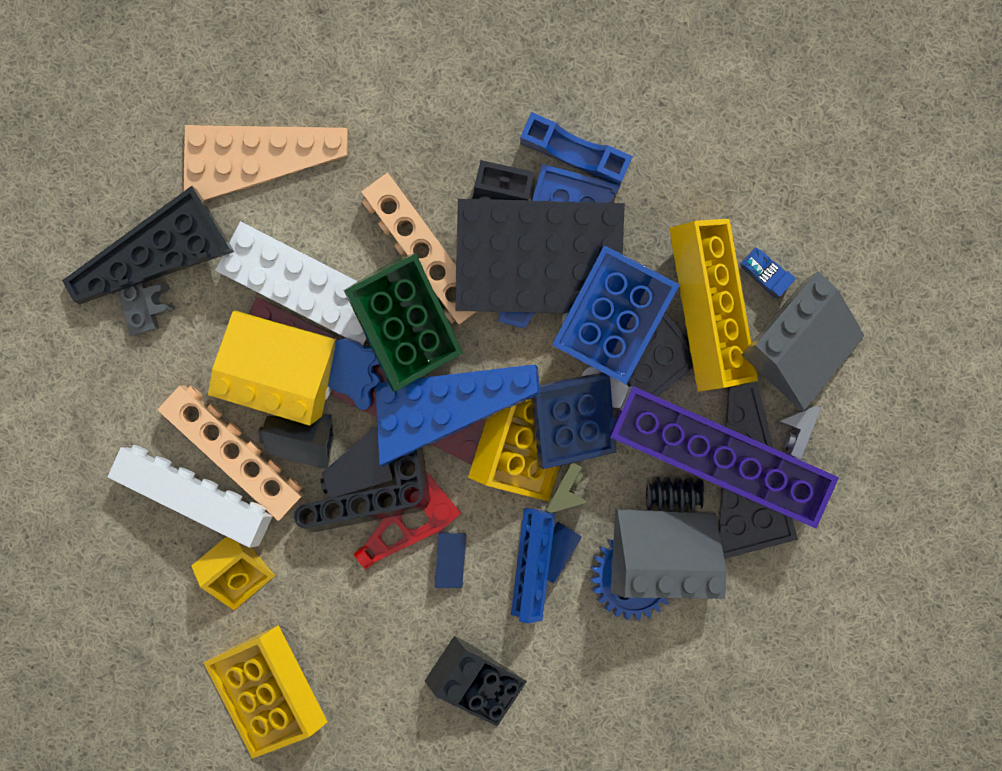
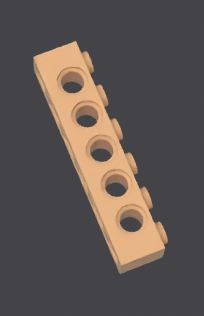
[361,172,479,326]
[157,385,304,521]

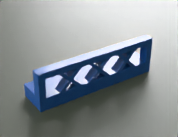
[511,508,556,623]

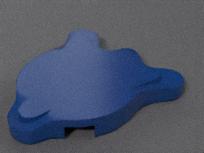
[328,338,381,410]

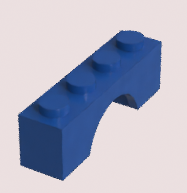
[520,112,633,185]

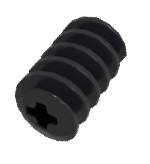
[646,476,704,513]

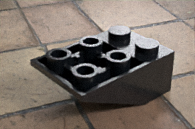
[472,160,535,201]
[425,636,527,726]

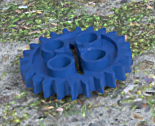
[589,538,669,621]

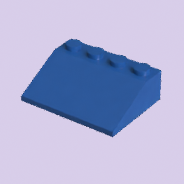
[552,245,680,384]

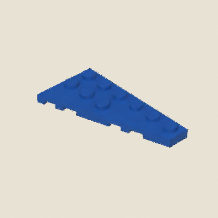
[498,164,621,329]
[376,364,540,466]

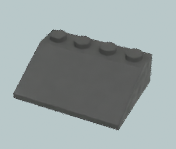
[741,271,864,411]
[611,509,727,599]

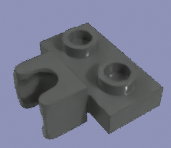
[118,282,175,336]

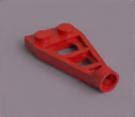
[353,472,461,570]

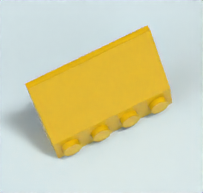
[208,311,336,425]
[468,398,560,501]
[203,625,328,759]

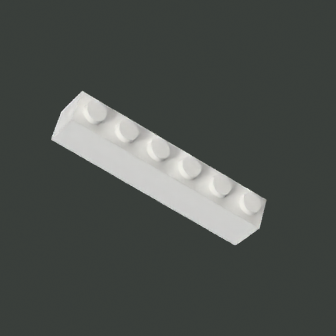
[108,445,272,548]

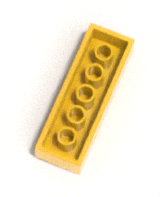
[669,218,758,392]

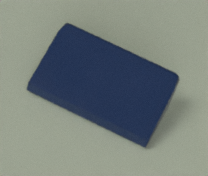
[548,522,582,584]
[435,532,466,588]

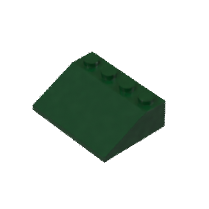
[343,253,463,392]

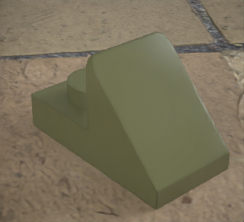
[546,462,588,513]

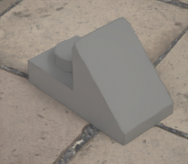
[775,405,821,459]

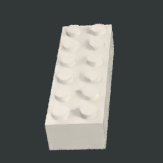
[215,221,368,346]

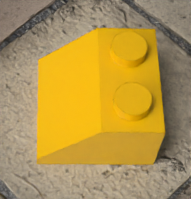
[191,536,275,610]

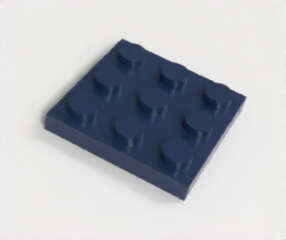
[532,372,617,469]

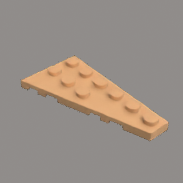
[184,125,348,201]

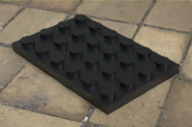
[455,199,625,313]

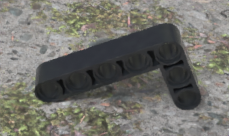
[294,447,430,532]

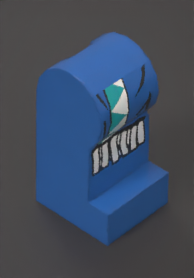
[740,247,796,299]

